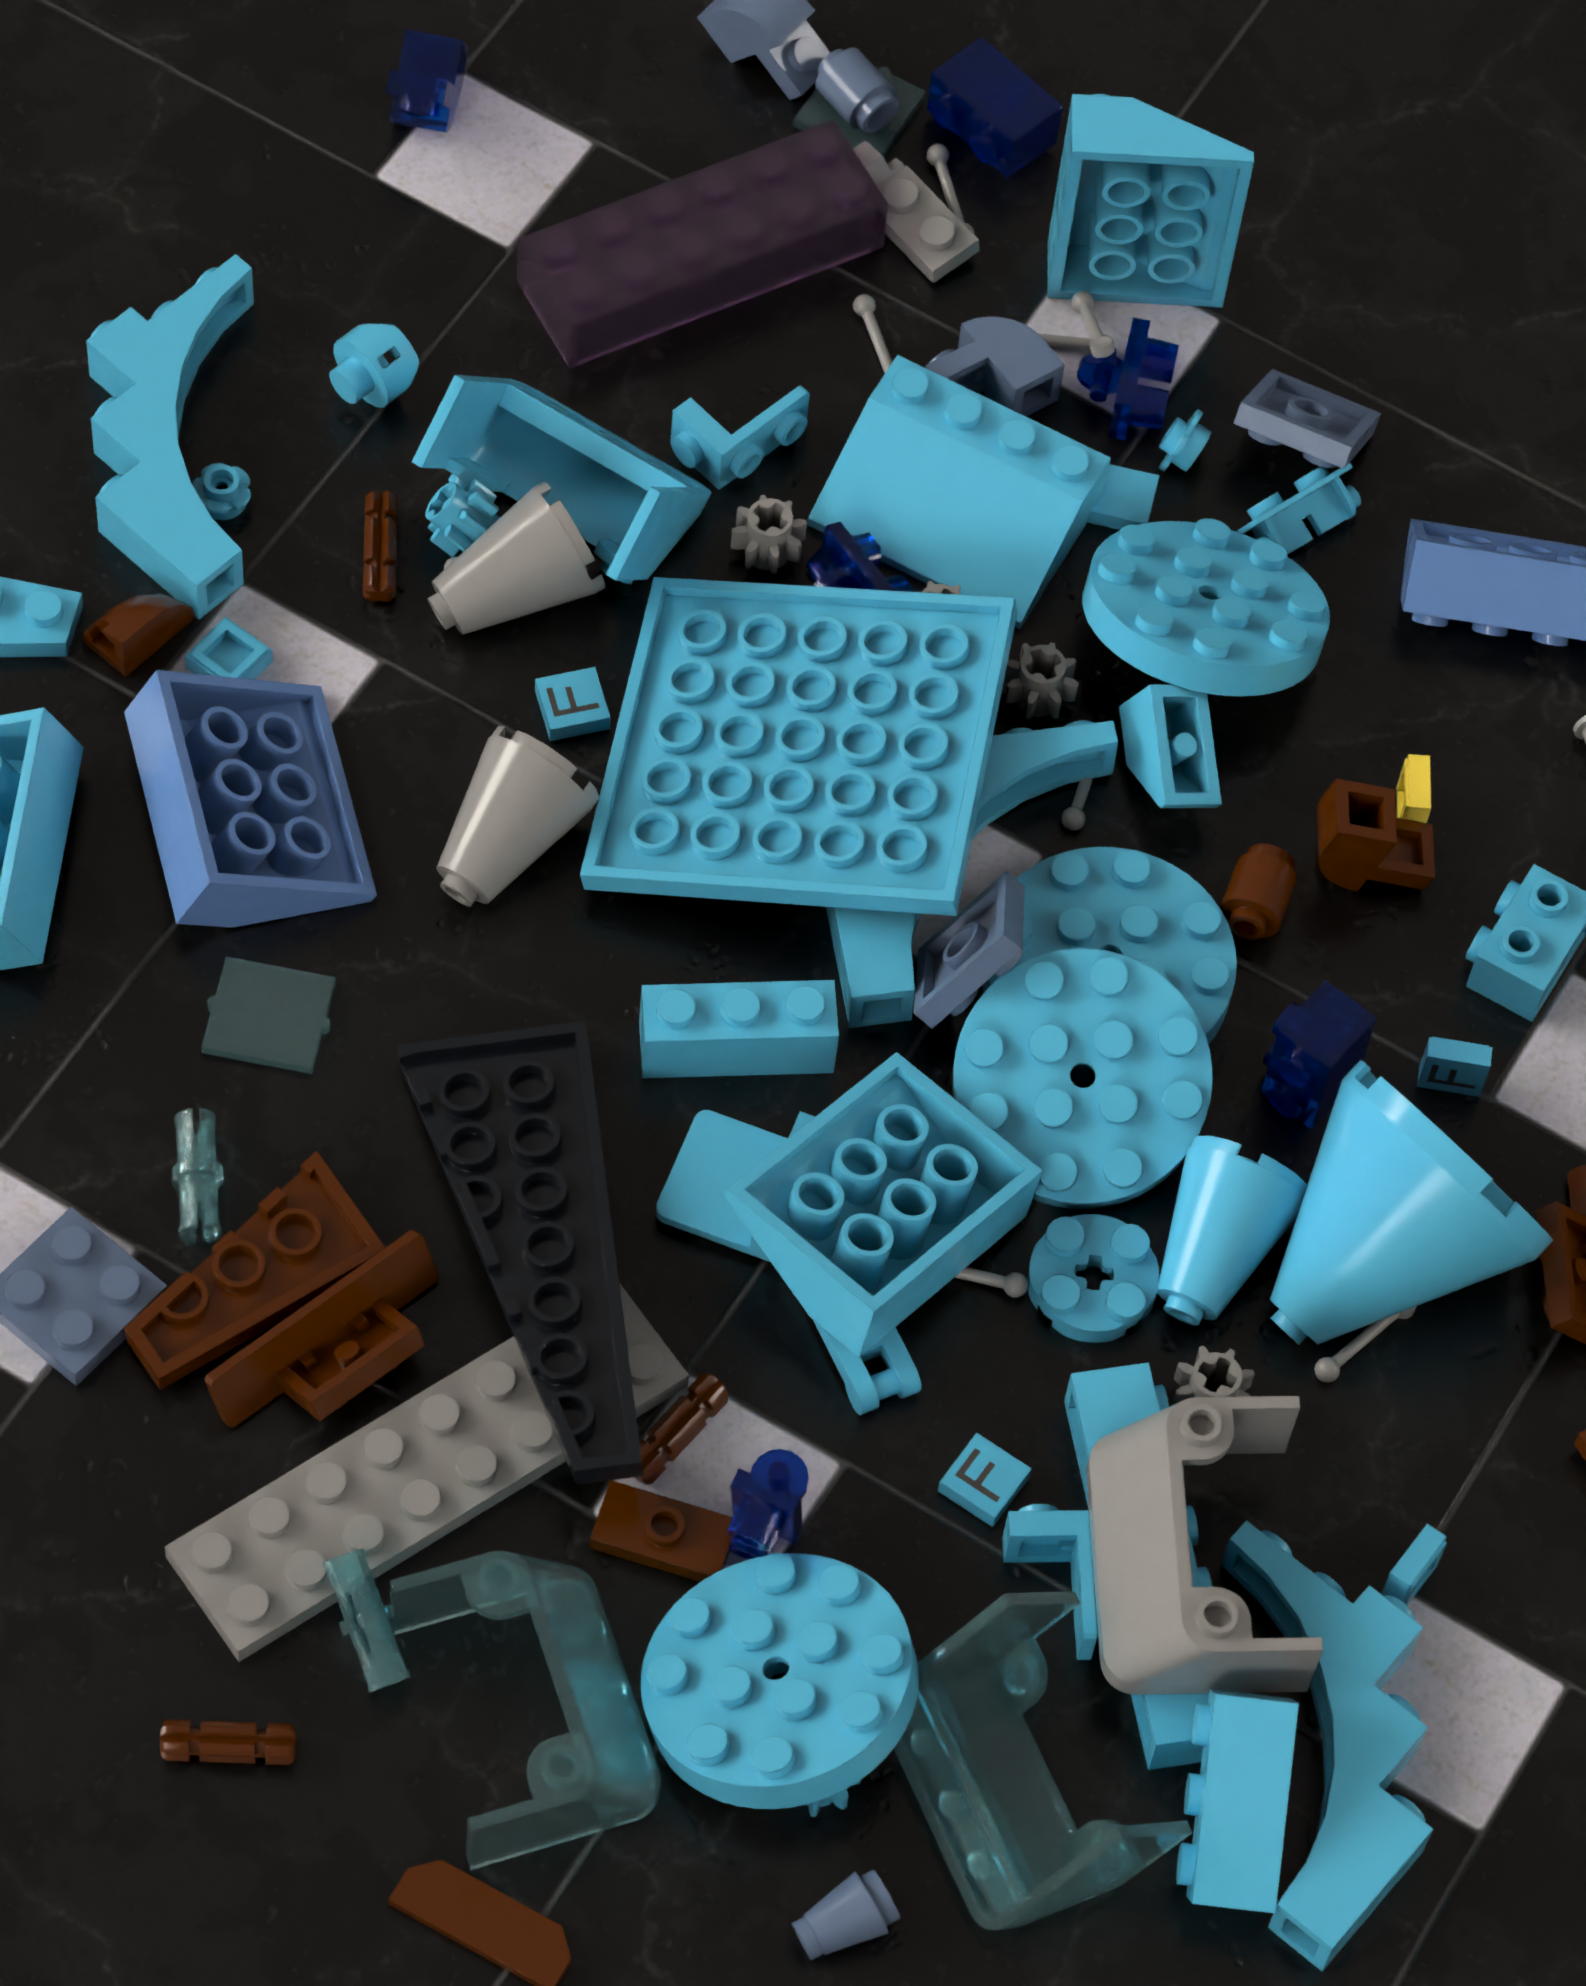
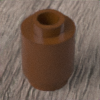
[1220,844,1297,940]

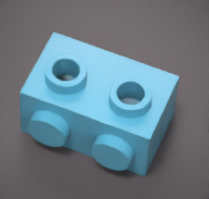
[1465,864,1586,1022]

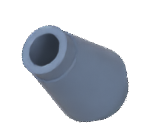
[791,1869,901,1960]

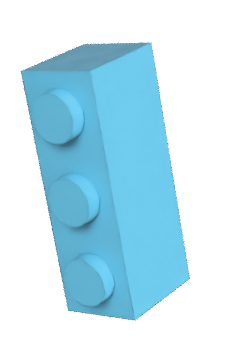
[639,980,839,1079]
[1176,1689,1299,1914]

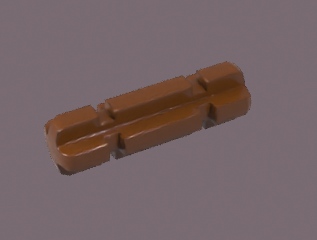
[363,490,398,602]
[635,1373,729,1485]
[160,1719,297,1765]

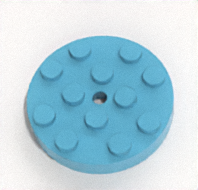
[1082,518,1330,697]
[982,847,1237,1084]
[953,948,1213,1209]
[641,1553,919,1809]

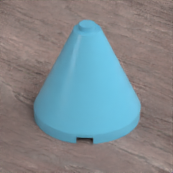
[1270,1060,1553,1345]

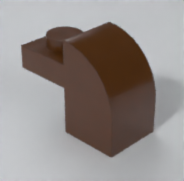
[1317,778,1435,891]

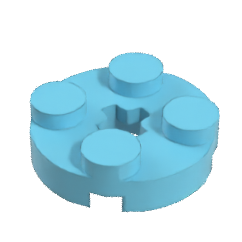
[1027,1214,1159,1343]

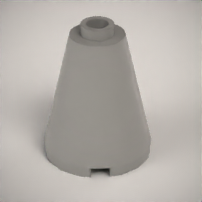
[427,481,606,635]
[436,726,599,907]

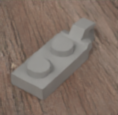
[847,140,980,283]

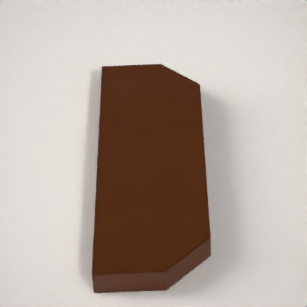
[388,1859,571,1986]

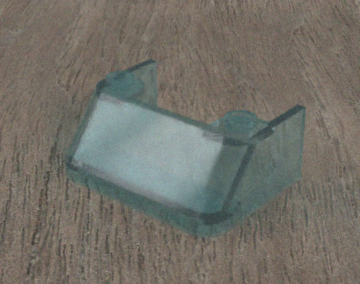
[390,1551,661,1870]
[894,1591,1192,1930]

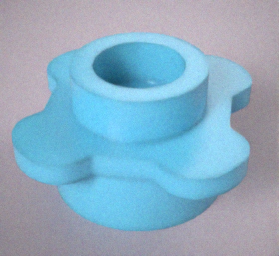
[1159,409,1212,472]

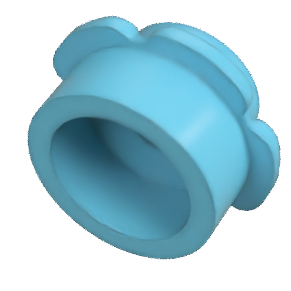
[192,463,251,520]

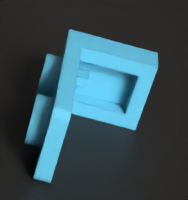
[670,385,810,490]
[1002,1504,1098,1660]

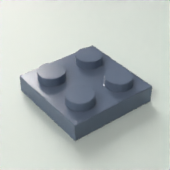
[1233,369,1381,469]
[914,871,1025,1029]
[0,1207,168,1386]

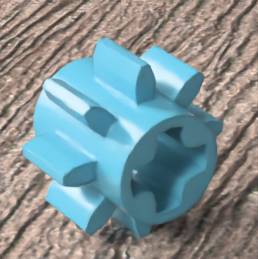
[425,479,500,557]

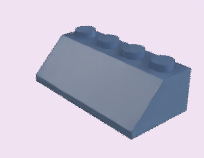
[1400,518,1586,646]

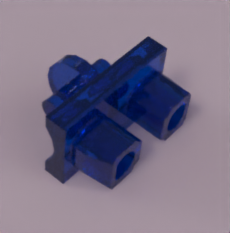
[1077,317,1179,440]
[806,522,915,592]
[728,1449,809,1560]

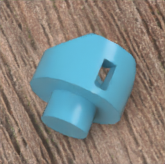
[329,323,419,408]

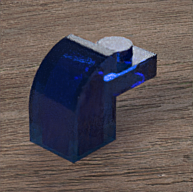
[386,30,469,133]

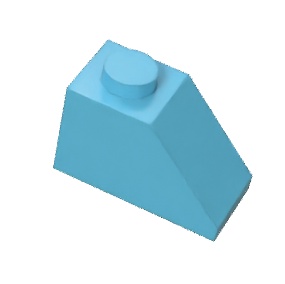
[1119,685,1222,808]

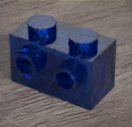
[927,37,1063,178]
[1261,980,1377,1129]

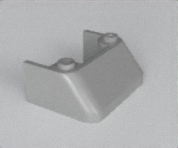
[1086,1396,1323,1695]

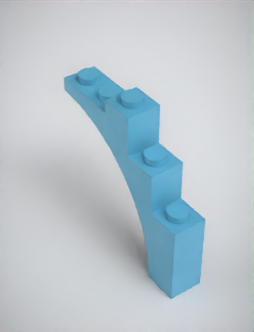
[86,254,254,619]
[826,720,1118,1028]
[1221,1520,1433,1971]

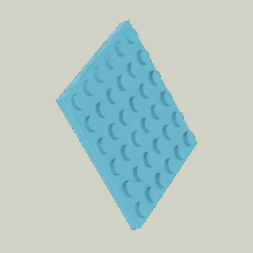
[580,577,1017,916]

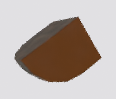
[82,593,196,677]

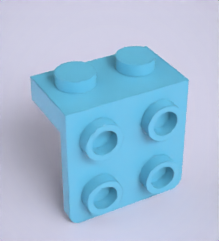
[656,1110,815,1262]

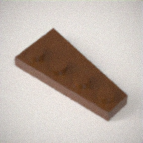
[124,1150,386,1390]

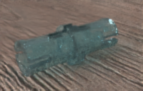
[172,1108,224,1244]
[322,1548,411,1693]

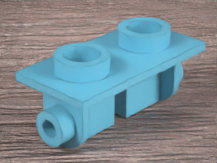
[1236,463,1361,555]

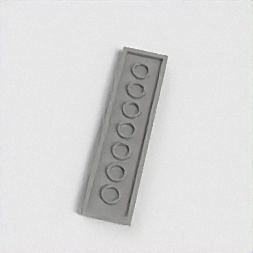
[165,1283,689,1662]

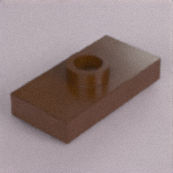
[589,1480,739,1582]

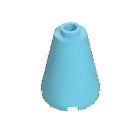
[1157,1135,1307,1326]

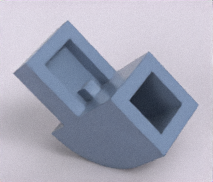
[697,0,830,100]
[925,316,1065,417]

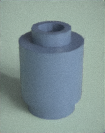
[815,48,899,134]

